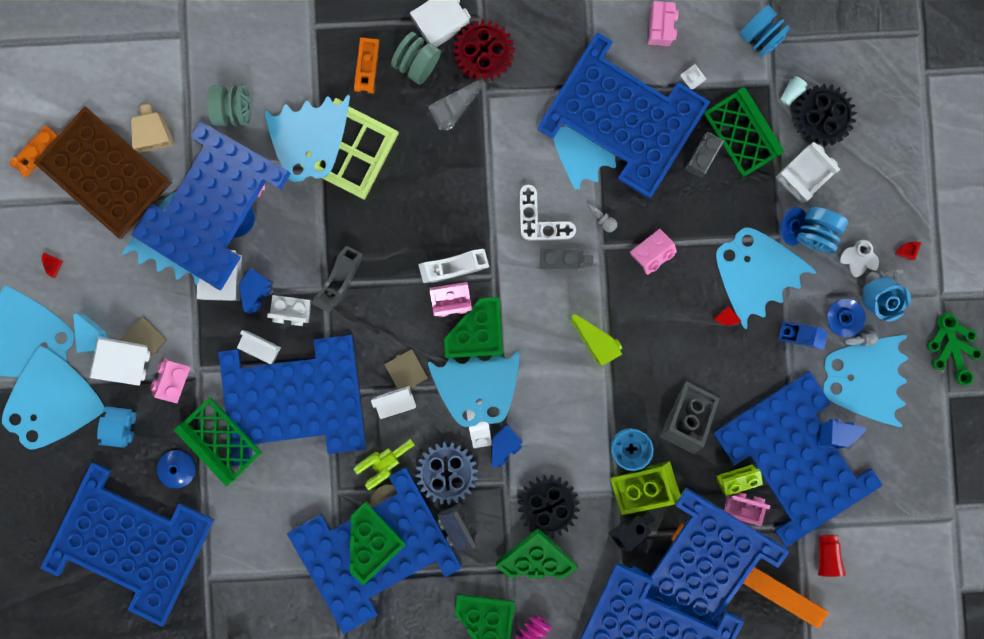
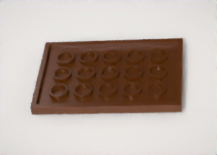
[34,106,172,239]

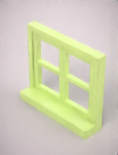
[301,98,399,200]

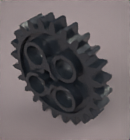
[792,84,857,147]
[518,474,580,538]

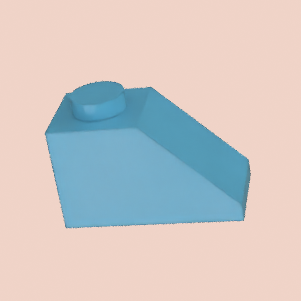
[73,314,109,353]

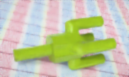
[353,439,415,490]

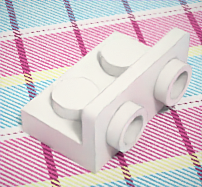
[267,295,312,326]

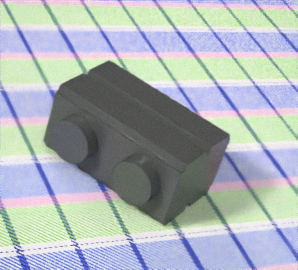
[684,132,724,178]

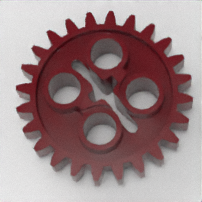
[453,19,515,83]

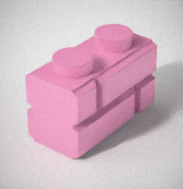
[647,1,679,46]

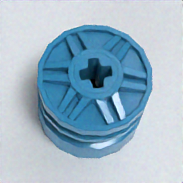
[738,5,791,58]
[796,207,848,254]
[610,428,654,471]

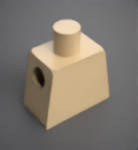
[131,104,175,153]

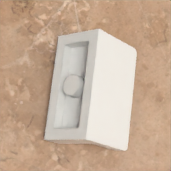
[237,330,281,364]
[371,386,416,419]

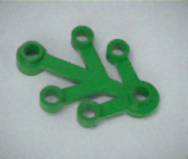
[926,313,983,385]

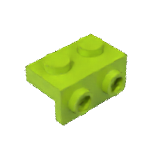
[716,464,763,496]

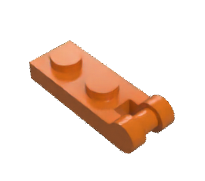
[354,37,380,94]
[9,125,58,177]

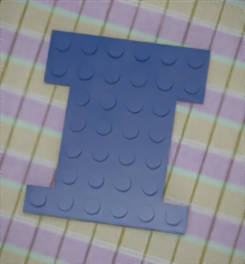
[537,32,710,199]
[131,122,291,291]
[218,335,366,466]
[712,372,883,547]
[41,462,215,627]
[287,467,462,634]
[631,488,789,627]
[580,562,744,639]

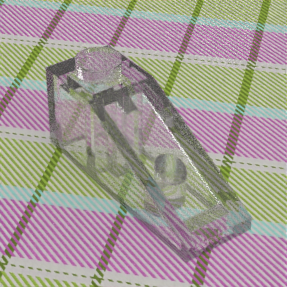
[428,80,481,131]

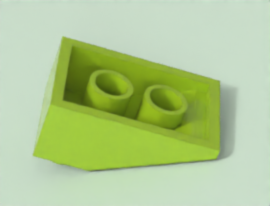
[568,314,622,366]
[610,461,681,515]

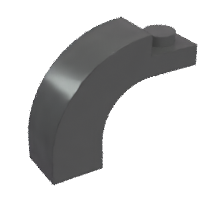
[312,246,363,313]

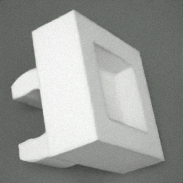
[679,64,706,90]

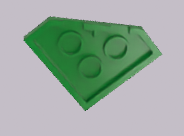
[444,297,503,358]
[350,501,406,585]
[496,529,578,579]
[455,593,515,639]

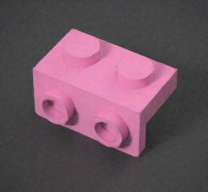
[630,229,677,275]
[430,282,472,317]
[150,358,191,403]
[724,492,770,526]

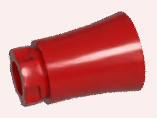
[818,534,846,577]

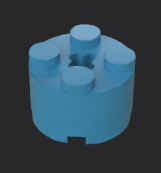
[862,277,911,321]
[97,406,136,448]

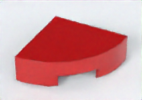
[895,241,921,261]
[41,252,63,278]
[714,306,741,326]

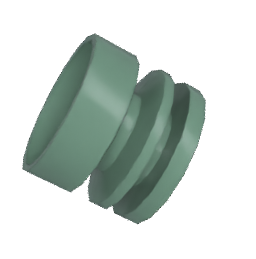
[391,32,441,85]
[207,85,251,126]

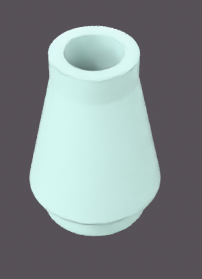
[780,76,807,106]

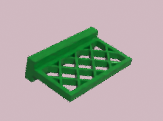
[703,86,785,177]
[174,397,263,486]

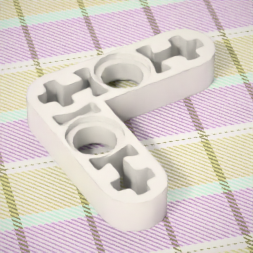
[520,185,576,241]

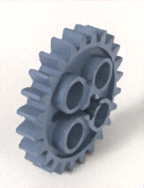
[416,441,478,505]

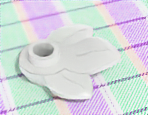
[840,240,879,277]

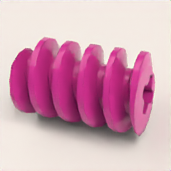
[515,615,552,639]

